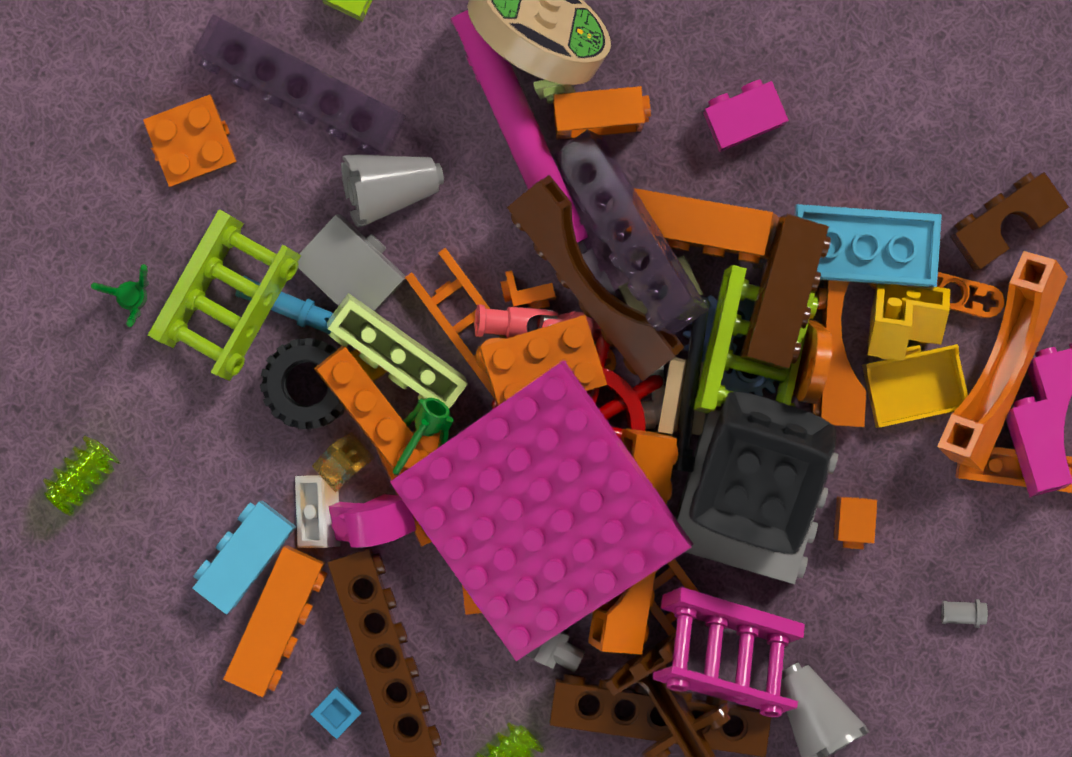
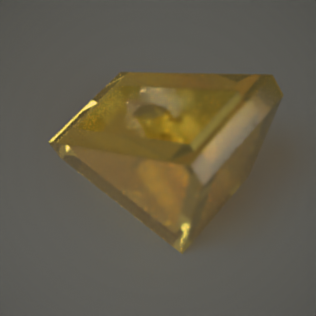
[312,432,375,493]

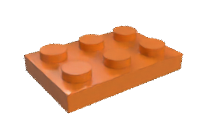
[479,315,607,406]

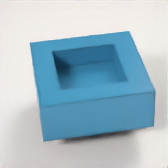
[310,686,362,739]

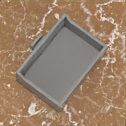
[298,214,406,312]

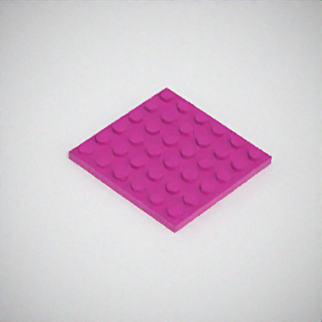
[390,360,693,661]

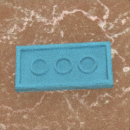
[794,204,942,288]

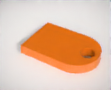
[793,319,832,404]

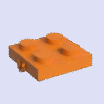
[143,94,237,187]

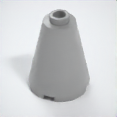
[341,155,444,227]
[780,662,869,757]

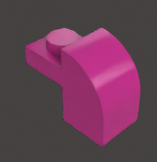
[329,494,416,548]

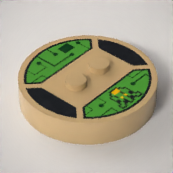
[468,0,611,85]

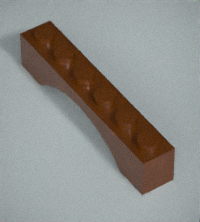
[507,175,684,381]

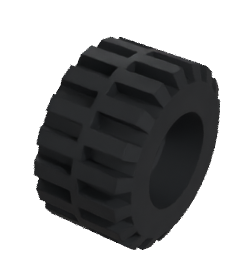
[260,338,345,429]

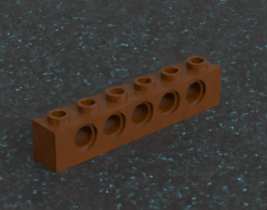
[327,547,442,757]
[549,674,771,757]

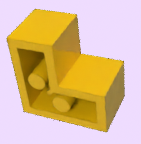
[868,284,950,361]

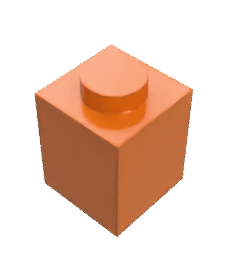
[834,496,877,549]

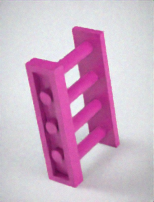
[653,587,805,717]

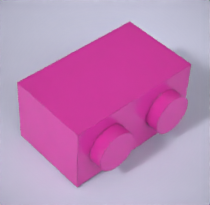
[703,79,789,152]

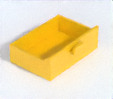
[862,344,968,428]

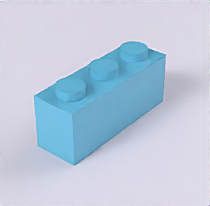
[192,500,296,615]

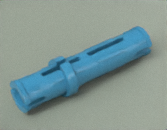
[235,275,333,334]

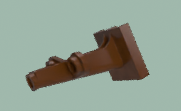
[605,632,731,757]

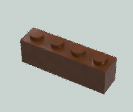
[740,214,831,370]

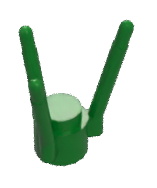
[91,264,149,327]
[393,398,454,475]

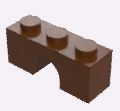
[950,172,1069,271]

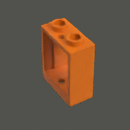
[553,86,651,140]

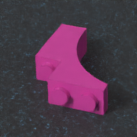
[1006,343,1072,497]

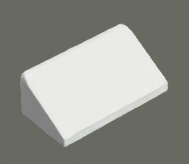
[295,474,340,548]

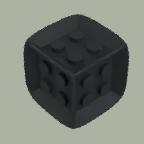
[689,392,836,554]

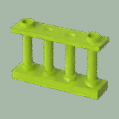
[148,209,301,381]
[693,265,818,413]

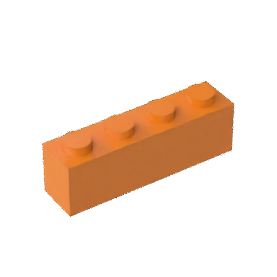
[624,188,779,264]
[223,545,328,697]

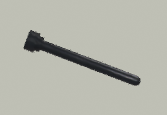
[672,297,709,472]

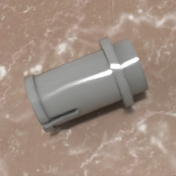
[941,599,988,628]

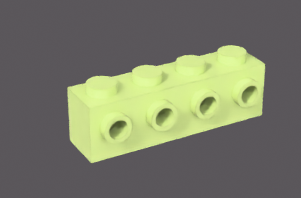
[327,293,468,409]

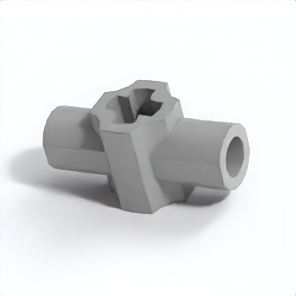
[527,631,585,672]

